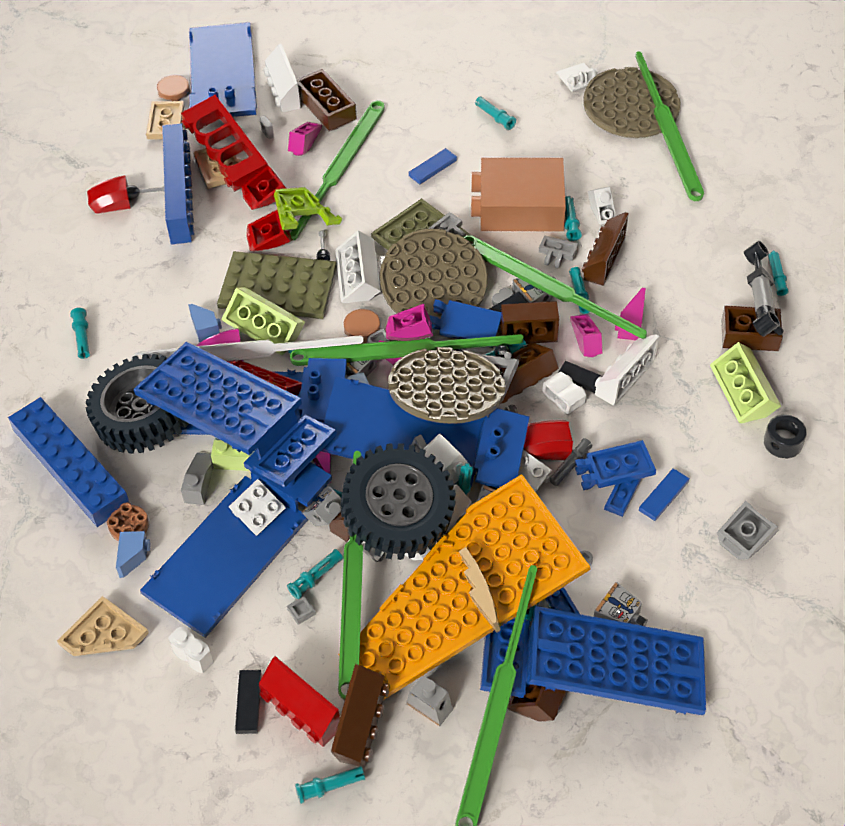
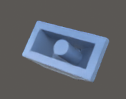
[188,304,222,342]
[116,531,150,578]

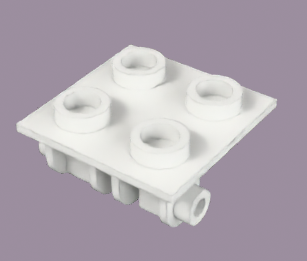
[556,63,598,92]
[518,450,552,493]
[229,479,286,536]

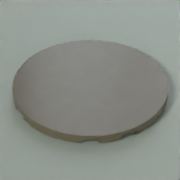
[583,67,681,138]
[380,229,488,319]
[388,347,505,423]

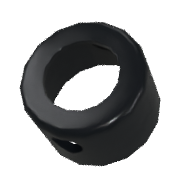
[764,414,806,459]

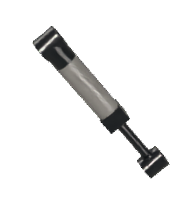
[744,240,784,337]

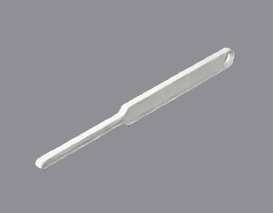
[131,336,363,361]

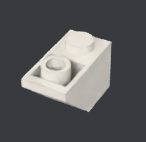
[588,187,616,225]

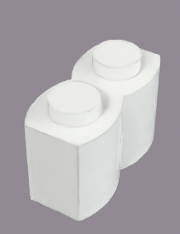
[542,372,586,414]
[168,627,213,673]

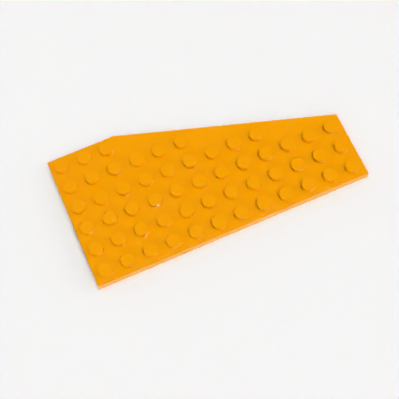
[338,474,591,700]

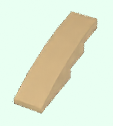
[459,547,500,632]

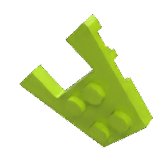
[274,187,342,230]

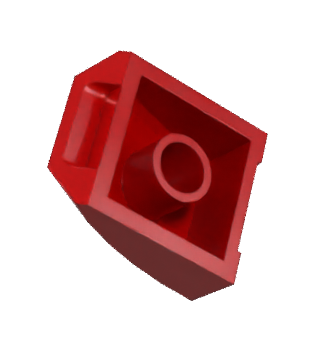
[242,165,287,210]
[87,175,131,214]
[246,210,293,251]
[524,420,573,461]

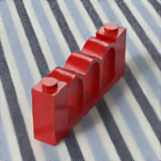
[181,95,268,192]

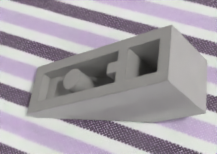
[181,453,214,505]

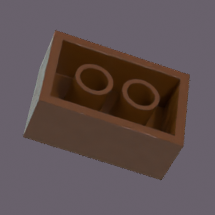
[501,301,559,344]
[721,305,783,351]

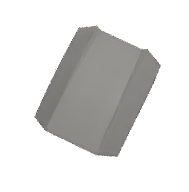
[717,501,779,560]

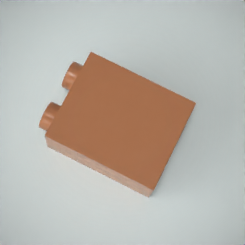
[471,158,565,231]

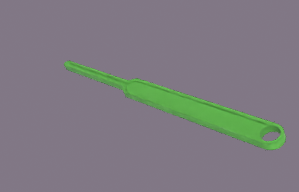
[635,51,704,201]
[290,101,385,240]
[464,235,647,339]
[290,334,523,366]
[338,451,363,700]
[455,565,537,826]

